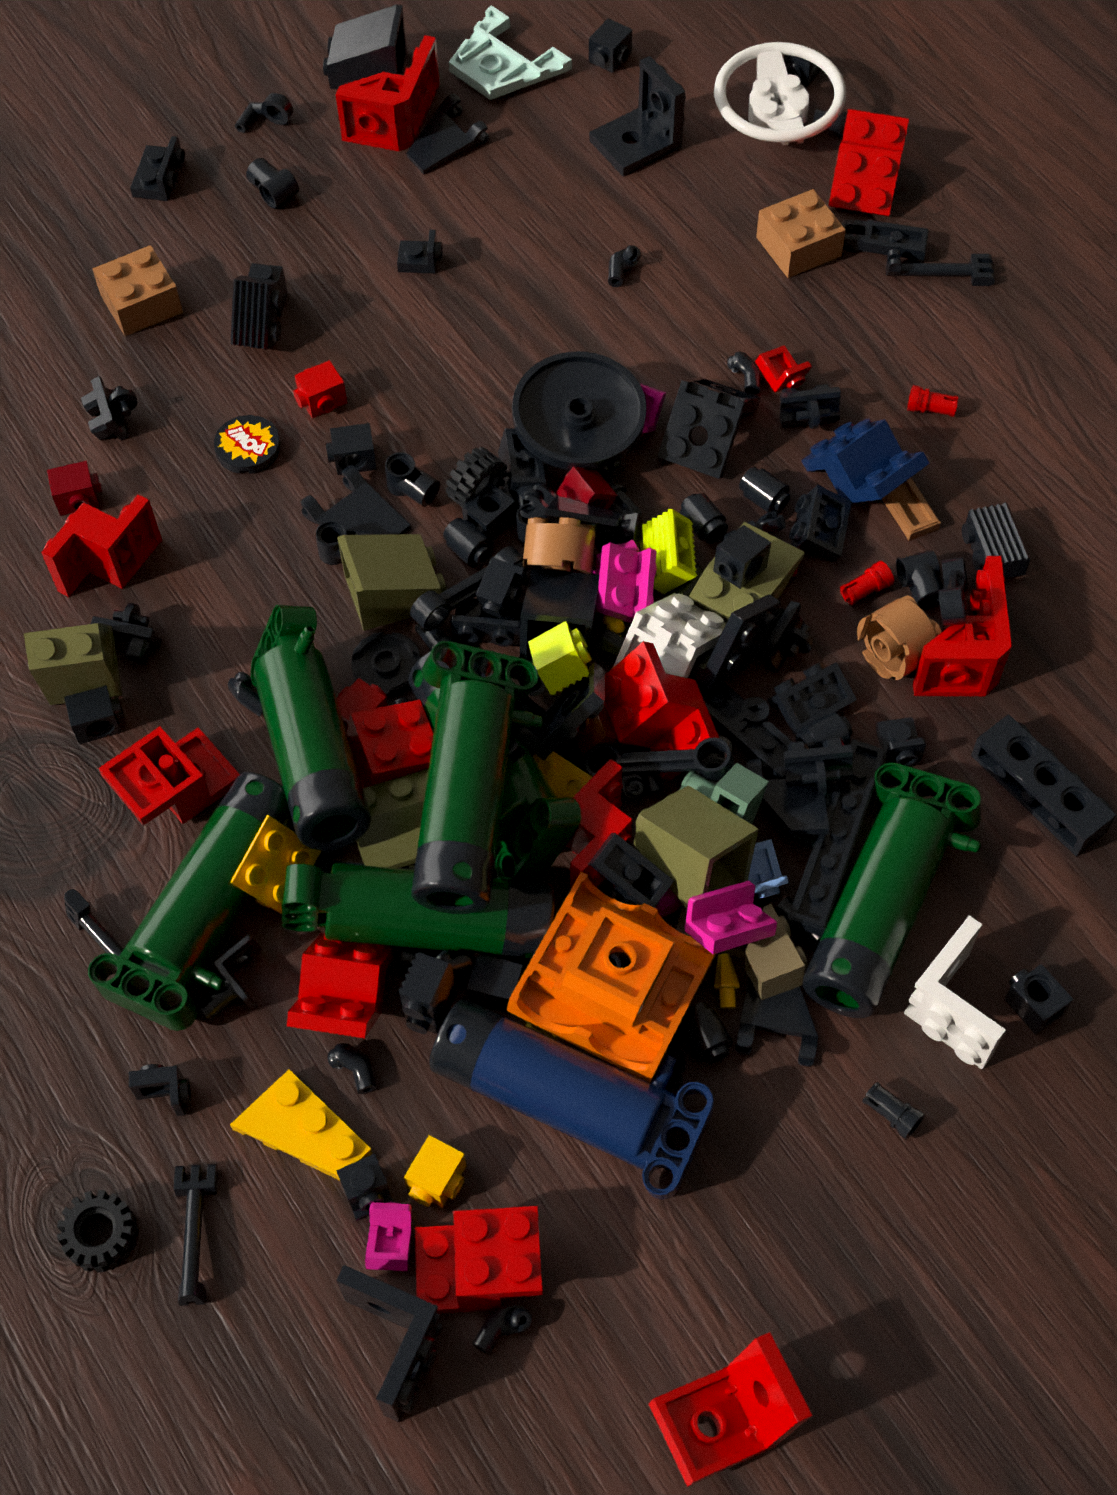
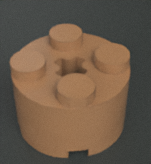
[522,517,596,574]
[857,595,941,681]

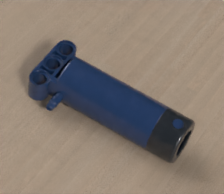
[429,999,714,1200]

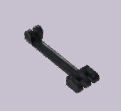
[886,249,995,286]
[64,889,148,996]
[173,1163,218,1306]

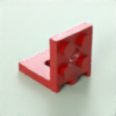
[648,1332,813,1487]

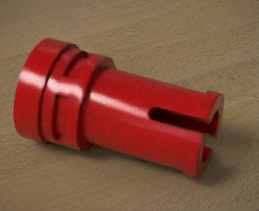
[907,385,958,417]
[840,560,894,606]

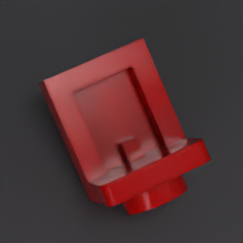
[755,345,812,393]

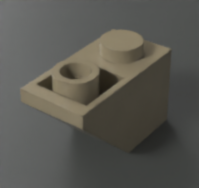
[745,904,808,1000]

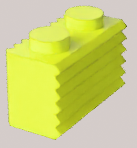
[640,509,697,594]
[528,621,592,695]

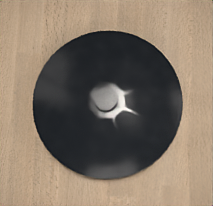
[512,351,646,470]

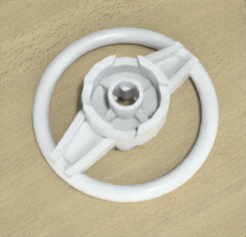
[714,42,846,146]

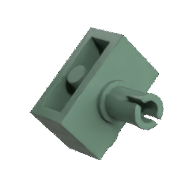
[680,763,769,824]

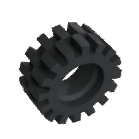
[446,447,508,507]
[57,1190,138,1273]

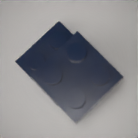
[801,419,930,503]

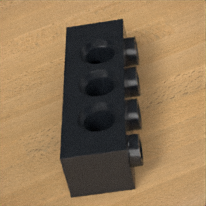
[971,714,1116,857]

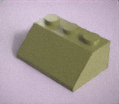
[356,768,429,868]

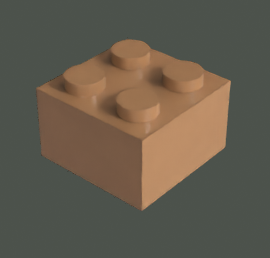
[756,189,846,278]
[93,245,183,337]

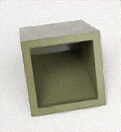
[337,534,447,631]
[23,623,122,705]
[634,785,758,909]

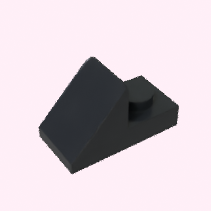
[588,833,674,908]

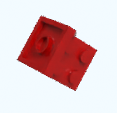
[335,35,440,152]
[913,556,1012,697]

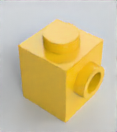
[404,1135,466,1208]

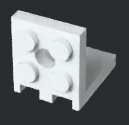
[613,593,726,678]
[904,915,1006,1069]

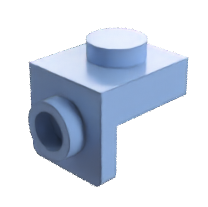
[748,839,789,899]

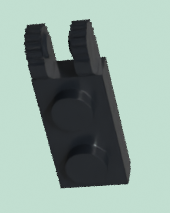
[842,219,929,261]

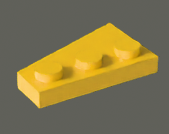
[230,1069,373,1180]

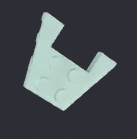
[449,5,572,100]

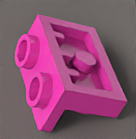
[596,542,657,623]
[685,881,777,954]

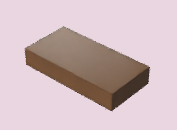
[882,478,941,541]

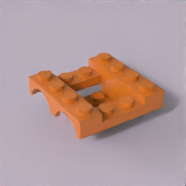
[507,872,716,1083]

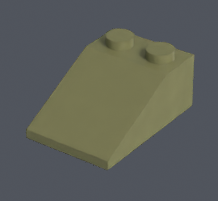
[689,522,805,624]

